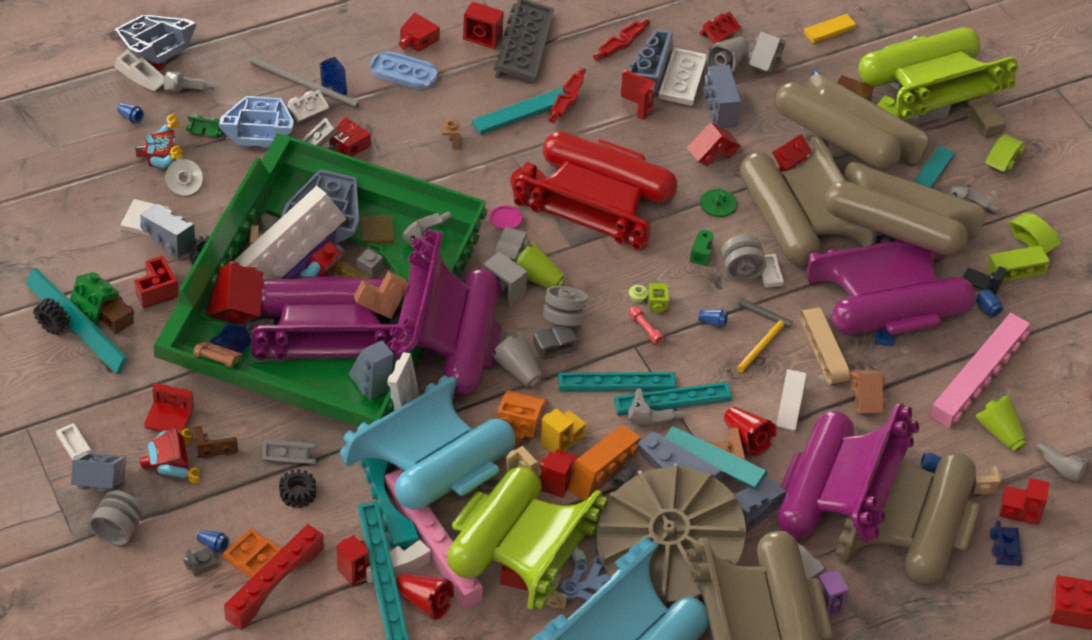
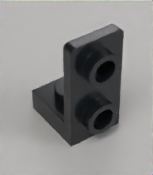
[962,266,1006,296]

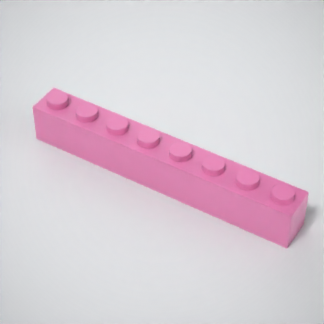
[929,312,1030,428]
[385,469,483,609]

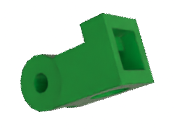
[690,230,714,267]

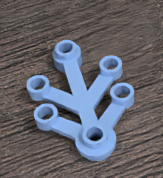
[559,556,611,601]

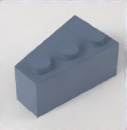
[140,203,195,259]
[734,477,786,533]

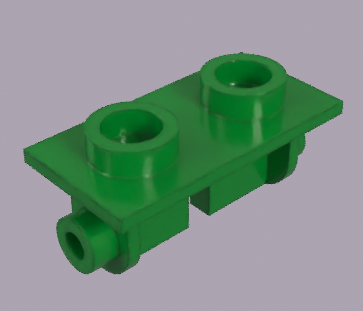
[186,115,223,138]

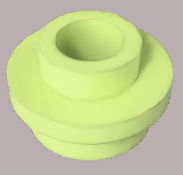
[629,285,648,303]

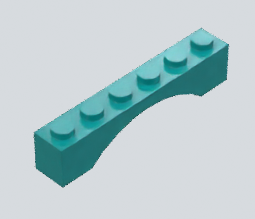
[360,458,419,551]

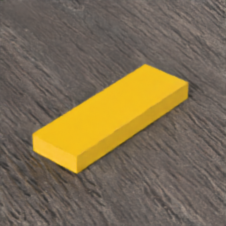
[804,14,856,43]

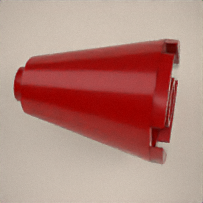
[724,407,777,456]
[396,573,454,620]

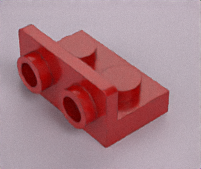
[699,11,741,44]

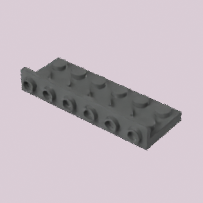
[494,0,554,83]

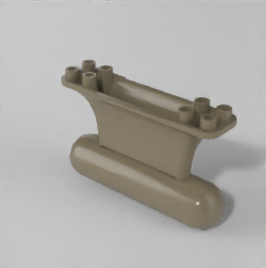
[775,73,930,170]
[740,135,882,266]
[824,162,985,256]

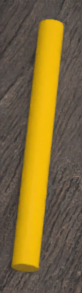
[737,321,785,373]

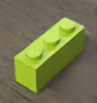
[986,245,1050,282]

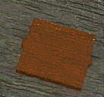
[361,214,394,244]

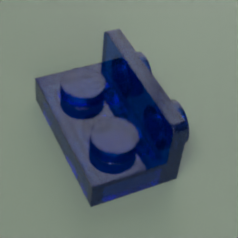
[319,56,347,95]
[990,520,1022,566]

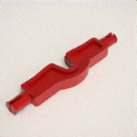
[593,18,650,61]
[548,67,586,124]

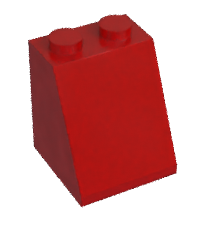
[206,262,264,325]

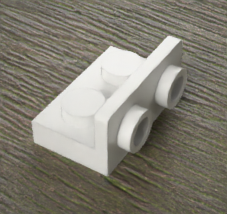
[287,90,330,123]

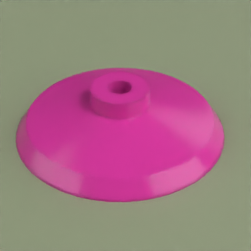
[489,205,522,230]

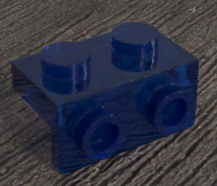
[210,324,251,353]

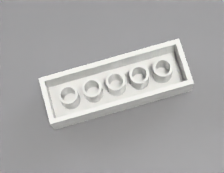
[233,186,346,280]

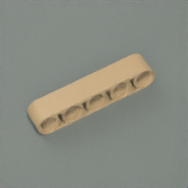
[800,307,850,385]

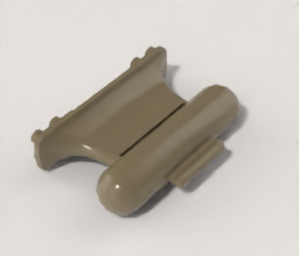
[835,453,981,585]
[686,531,833,640]

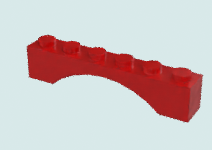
[224,524,324,630]

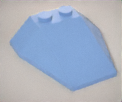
[219,96,294,148]

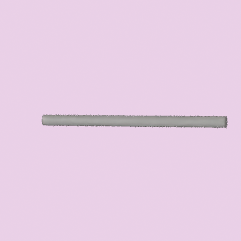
[250,57,359,108]

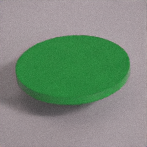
[700,189,737,217]

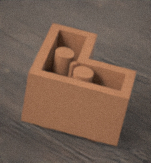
[353,271,409,319]
[850,369,886,413]

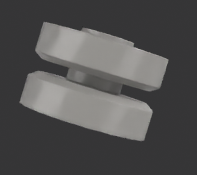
[721,234,766,282]
[542,286,588,326]

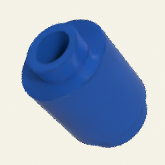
[976,290,1003,318]

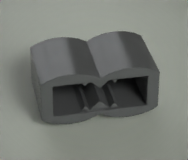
[533,325,578,359]

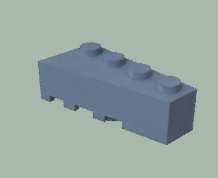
[628,29,673,93]
[638,431,723,483]

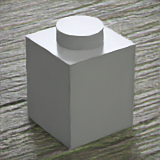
[356,248,383,279]

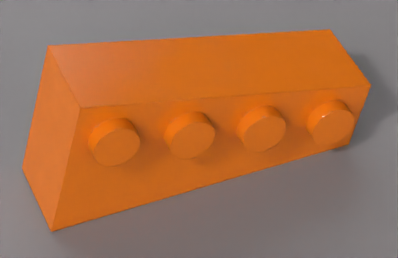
[568,425,641,501]

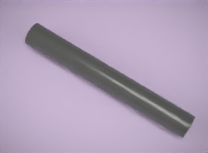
[738,298,793,328]

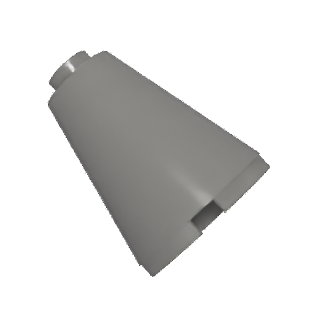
[706,37,749,73]
[492,333,542,388]

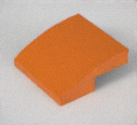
[222,527,281,578]

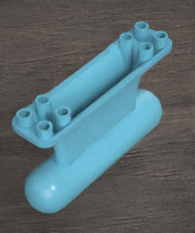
[339,375,516,510]
[530,536,710,640]

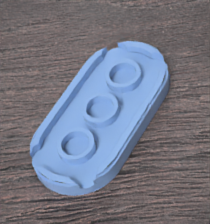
[370,52,438,89]

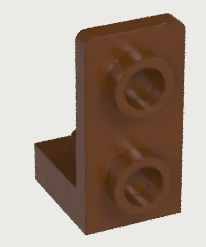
[194,426,238,458]

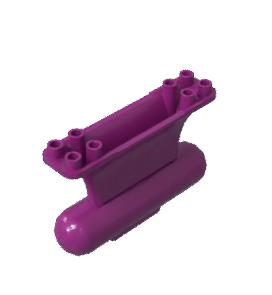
[387,229,501,396]
[806,240,976,336]
[251,276,405,361]
[777,403,920,543]

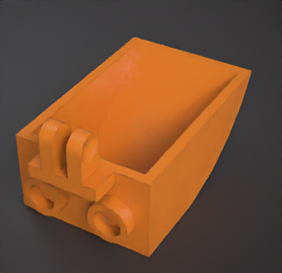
[496,390,548,448]

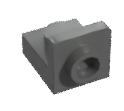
[183,547,218,576]

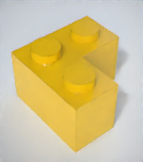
[540,409,586,453]

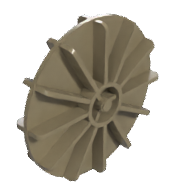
[597,463,746,606]

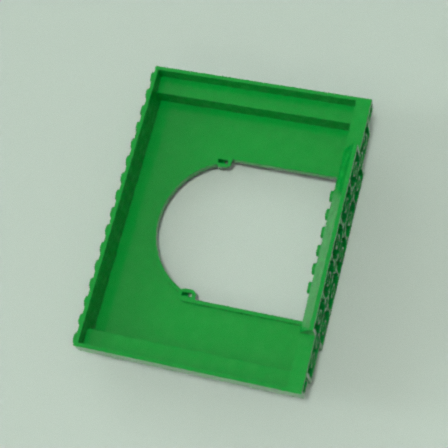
[154,133,488,427]

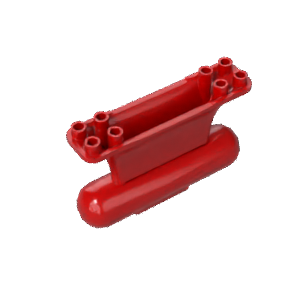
[513,131,678,250]

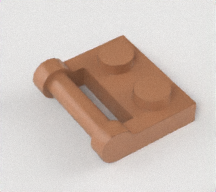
[193,342,243,368]

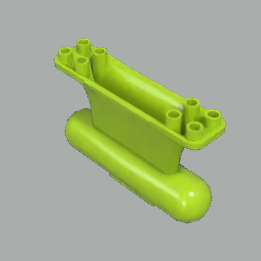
[858,27,1019,119]
[447,466,608,611]

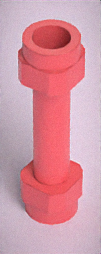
[628,306,664,345]

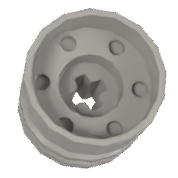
[89,490,144,546]

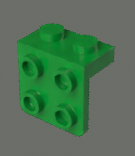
[70,272,119,325]

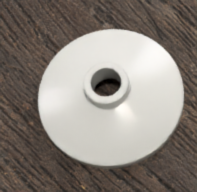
[165,159,203,196]

